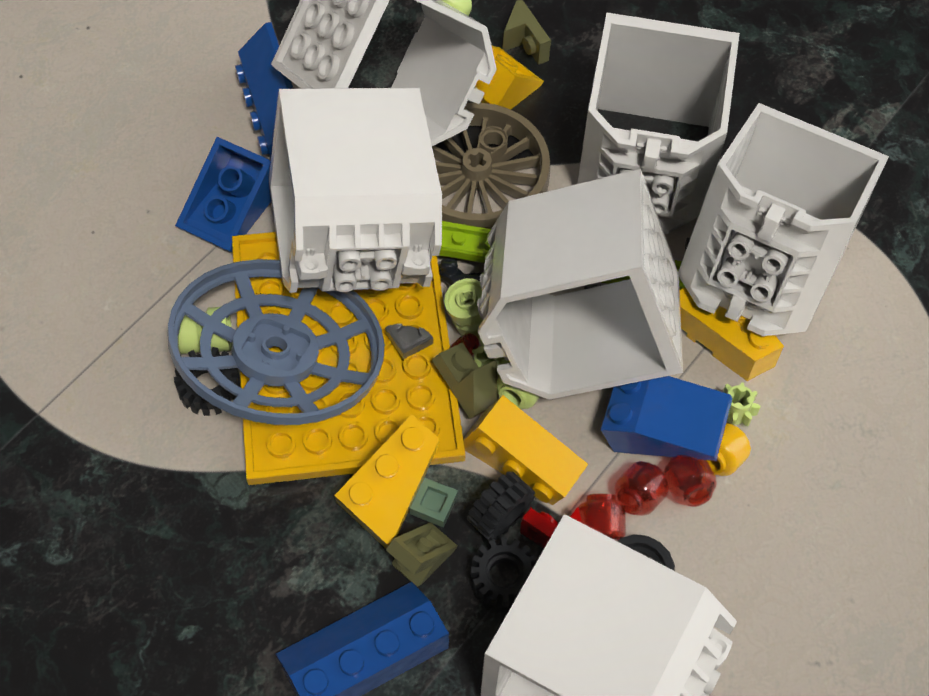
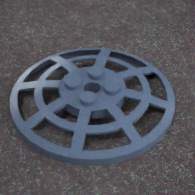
[167,259,385,425]

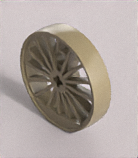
[432,103,550,229]

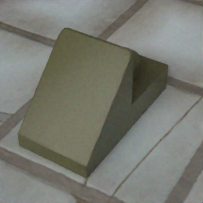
[503,0,551,65]
[432,343,497,419]
[386,522,458,587]

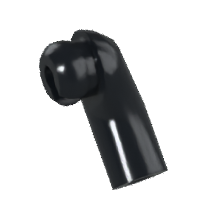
[439,258,484,286]

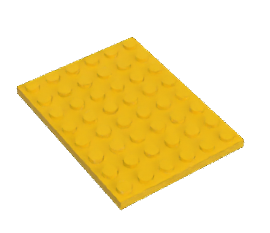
[232,232,466,485]

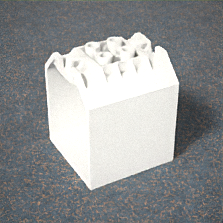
[271,0,497,146]
[577,13,740,234]
[269,88,442,293]
[678,103,889,336]
[477,168,683,400]
[481,514,737,696]

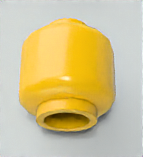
[699,423,751,476]

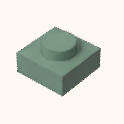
[410,477,458,528]

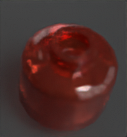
[663,455,717,507]
[614,461,669,516]
[578,494,626,541]

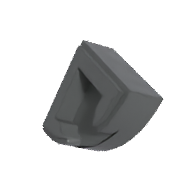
[385,323,433,359]

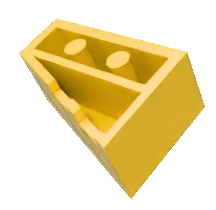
[679,287,784,381]
[463,395,588,505]
[334,414,439,549]

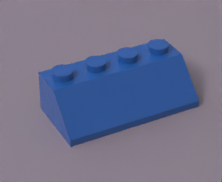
[235,22,294,160]
[276,582,449,696]

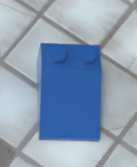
[175,137,272,252]
[601,376,733,461]

